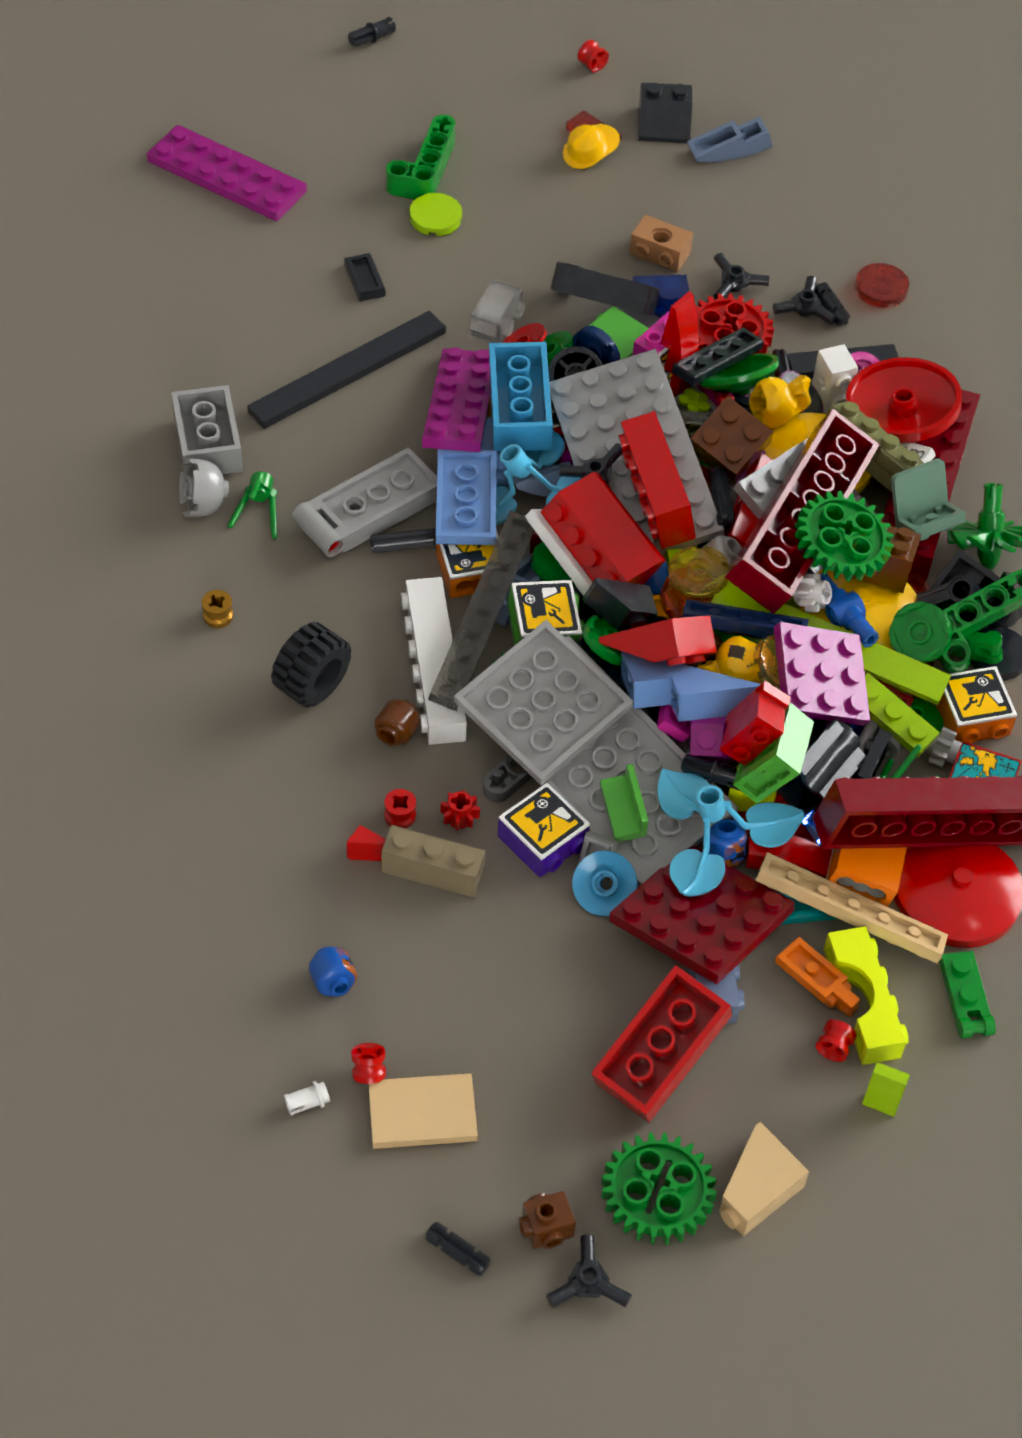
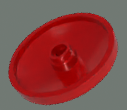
[846,357,962,443]
[894,846,1022,948]

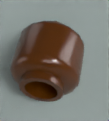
[374,699,420,746]

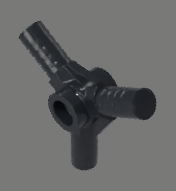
[713,253,769,300]
[773,276,837,325]
[559,443,623,489]
[546,1234,632,1308]

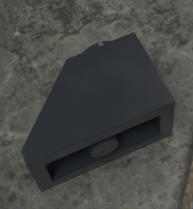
[583,578,658,631]

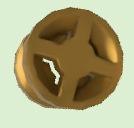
[202,590,233,628]

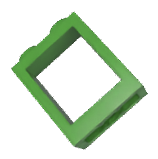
[733,703,814,803]

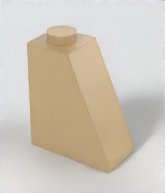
[719,1122,809,1237]

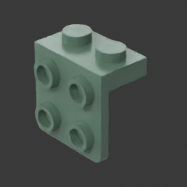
[891,458,966,541]

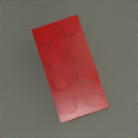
[618,411,696,549]
[591,965,732,1123]

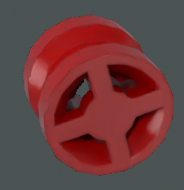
[577,40,609,72]
[384,789,416,829]
[815,1019,857,1062]
[351,1043,386,1084]

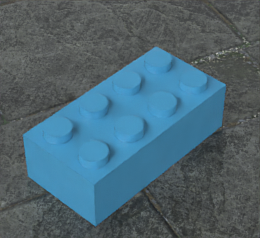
[489,342,553,451]

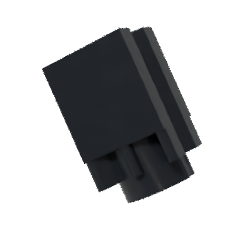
[776,719,866,814]

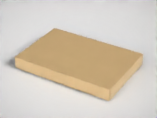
[368,1073,478,1149]

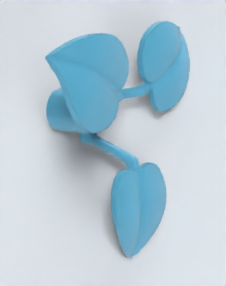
[496,430,581,526]
[658,768,804,896]

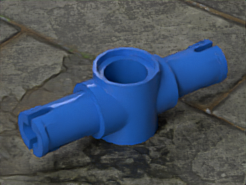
[820,573,879,647]

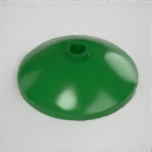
[698,353,779,396]

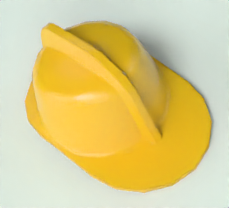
[563,124,620,169]

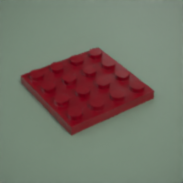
[609,847,795,984]

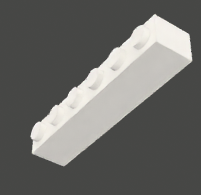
[401,577,467,745]

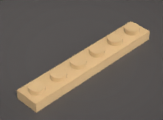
[755,852,948,964]

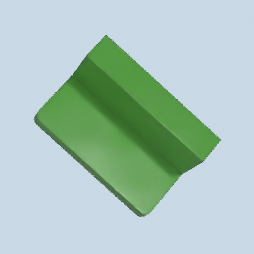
[600,764,648,842]

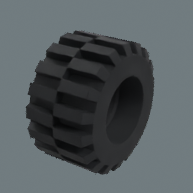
[271,622,352,708]

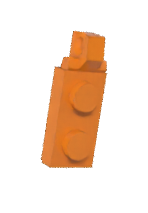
[775,937,860,1017]

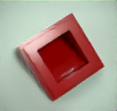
[346,825,386,861]

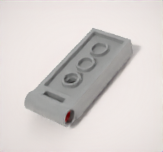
[292,447,437,557]

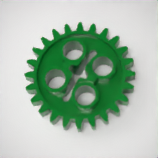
[794,491,894,582]
[601,1132,717,1245]

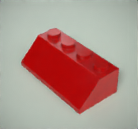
[540,472,666,585]

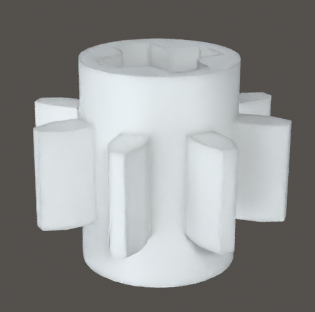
[793,574,832,613]

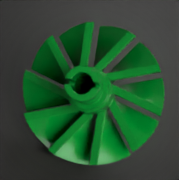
[947,483,1022,570]

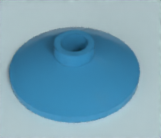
[572,851,637,916]

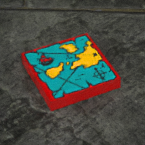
[949,741,1022,778]

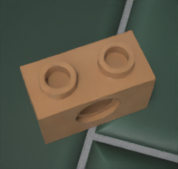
[629,215,694,272]

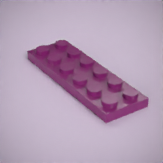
[147,124,307,222]
[422,347,491,452]

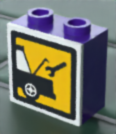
[497,783,590,878]

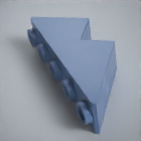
[621,651,760,722]

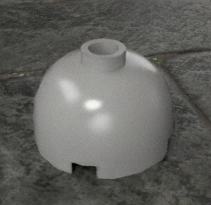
[179,458,229,518]

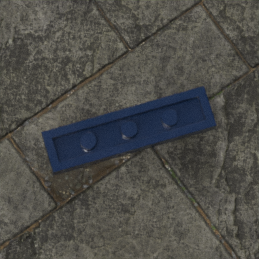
[682,599,809,639]

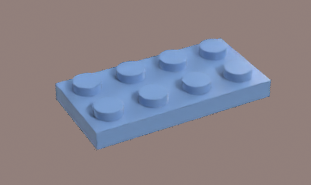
[436,449,496,545]

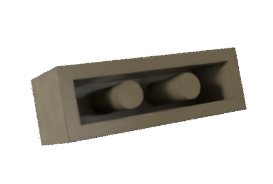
[382,825,486,898]

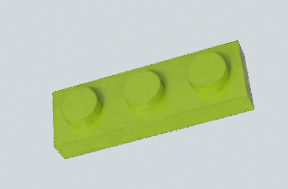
[865,673,940,758]

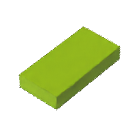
[862,1063,910,1117]

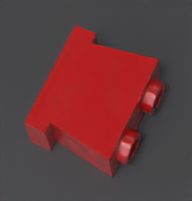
[719,681,791,766]

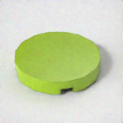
[410,193,462,236]

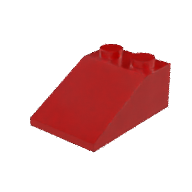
[599,615,717,667]

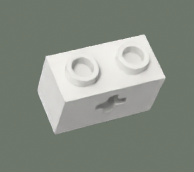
[812,344,858,413]

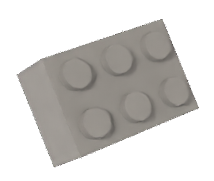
[171,385,243,474]

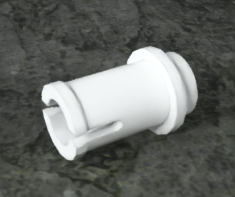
[284,1081,330,1116]

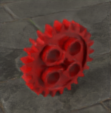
[696,293,774,354]

